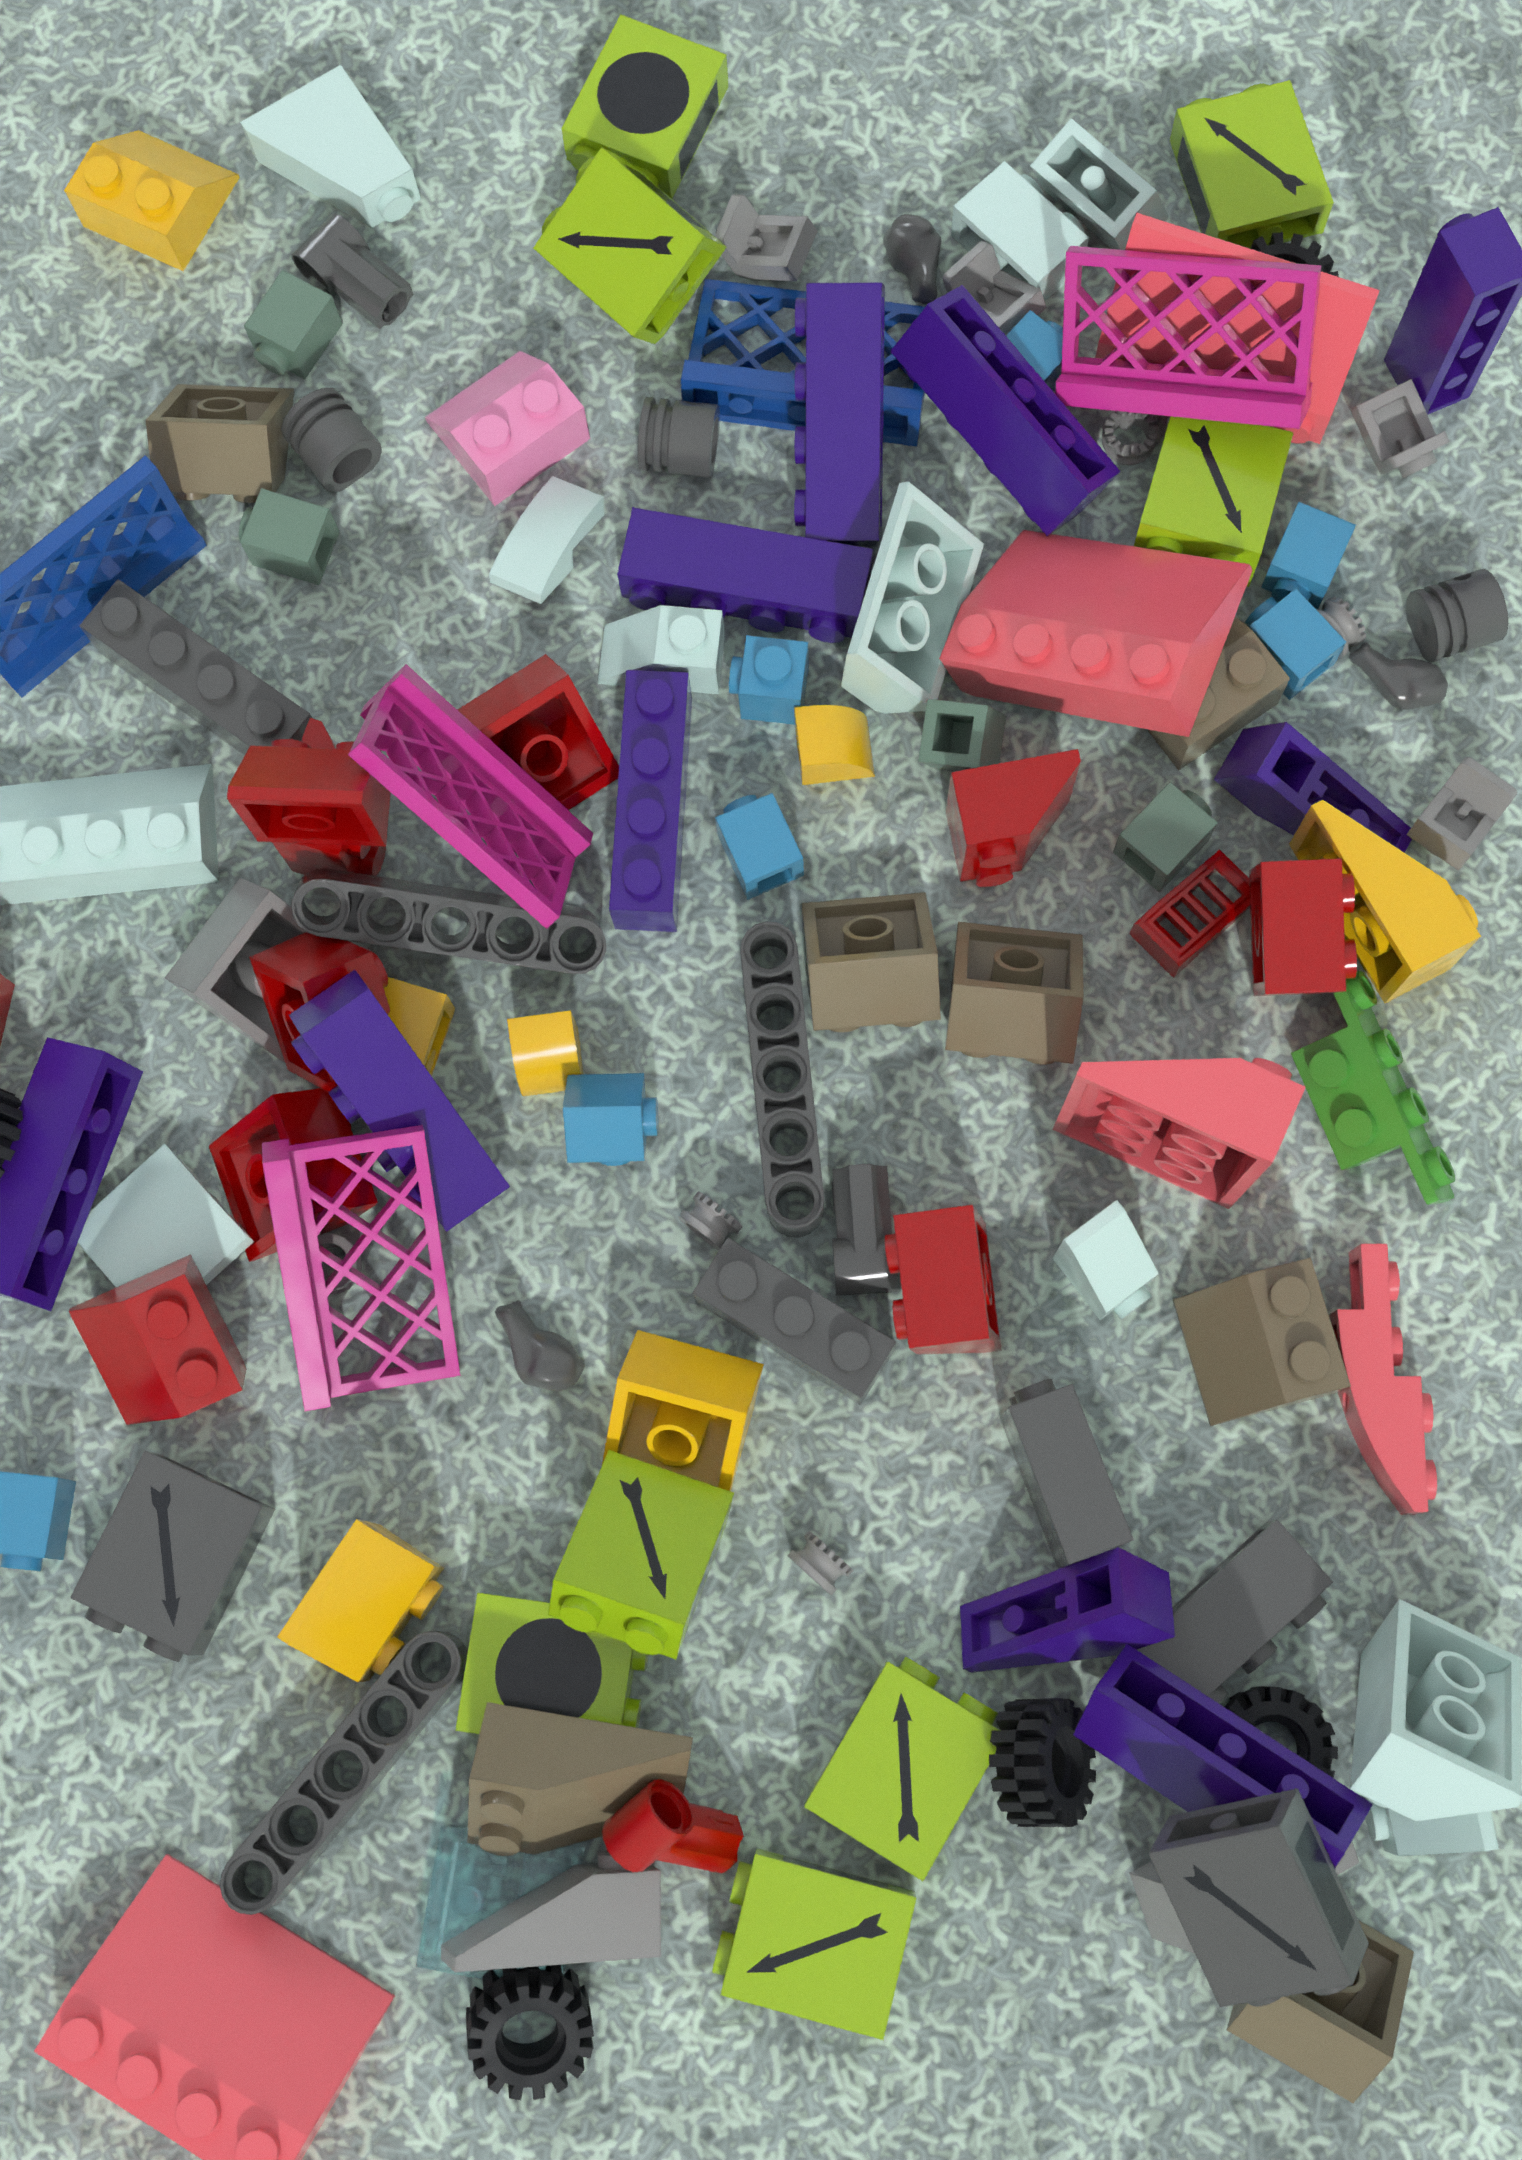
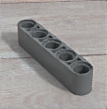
[291,868,606,974]
[740,921,824,1238]
[220,1631,468,1915]

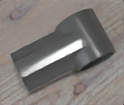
[291,213,413,329]
[831,1164,901,1296]

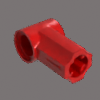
[602,1779,744,1874]

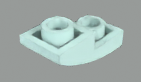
[489,476,604,604]

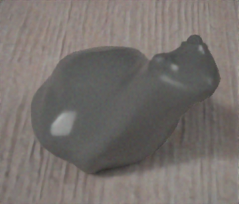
[883,214,942,304]
[1349,642,1448,710]
[495,1300,585,1391]

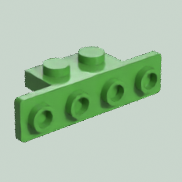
[1291,970,1455,1205]

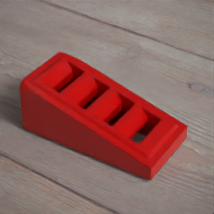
[1129,849,1250,978]

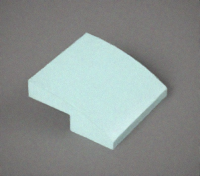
[78,1143,254,1287]

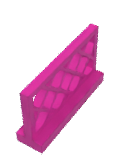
[1055,246,1321,429]
[348,664,594,929]
[262,1125,461,1412]

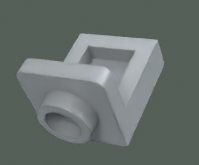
[715,195,817,281]
[943,241,1047,335]
[1350,379,1450,478]
[1407,757,1517,871]

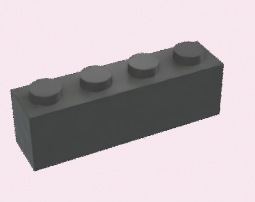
[79,579,312,755]

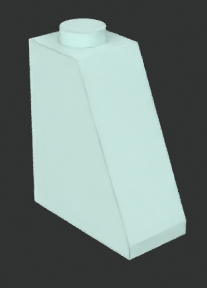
[240,65,421,228]

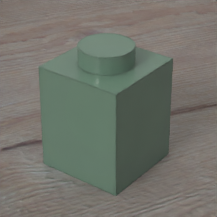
[244,269,343,379]
[239,488,340,585]
[918,699,1007,772]
[1113,782,1218,893]

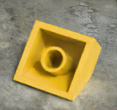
[64,130,240,272]
[601,1330,764,1491]
[277,1519,444,1682]

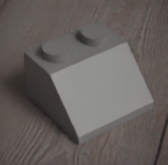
[165,878,305,1063]

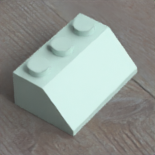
[841,482,984,714]
[1350,1599,1522,1822]

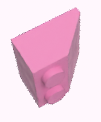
[425,351,590,506]

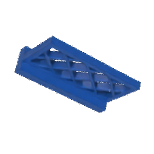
[681,279,925,447]
[0,455,207,698]

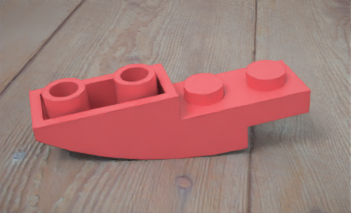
[1329,1244,1437,1515]

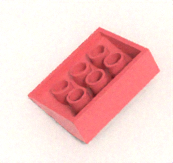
[1095,213,1380,444]
[939,530,1252,737]
[1052,1058,1306,1209]
[34,1854,395,2160]

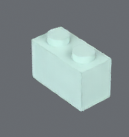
[1030,118,1169,250]
[951,161,1089,301]

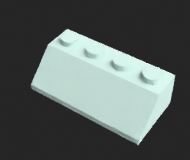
[0,764,219,905]

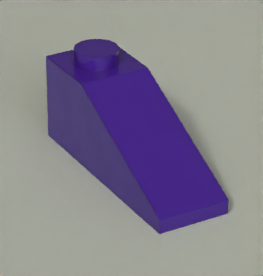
[1213,722,1412,853]
[960,1547,1175,1673]

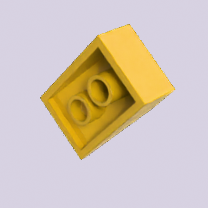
[1289,800,1481,1003]

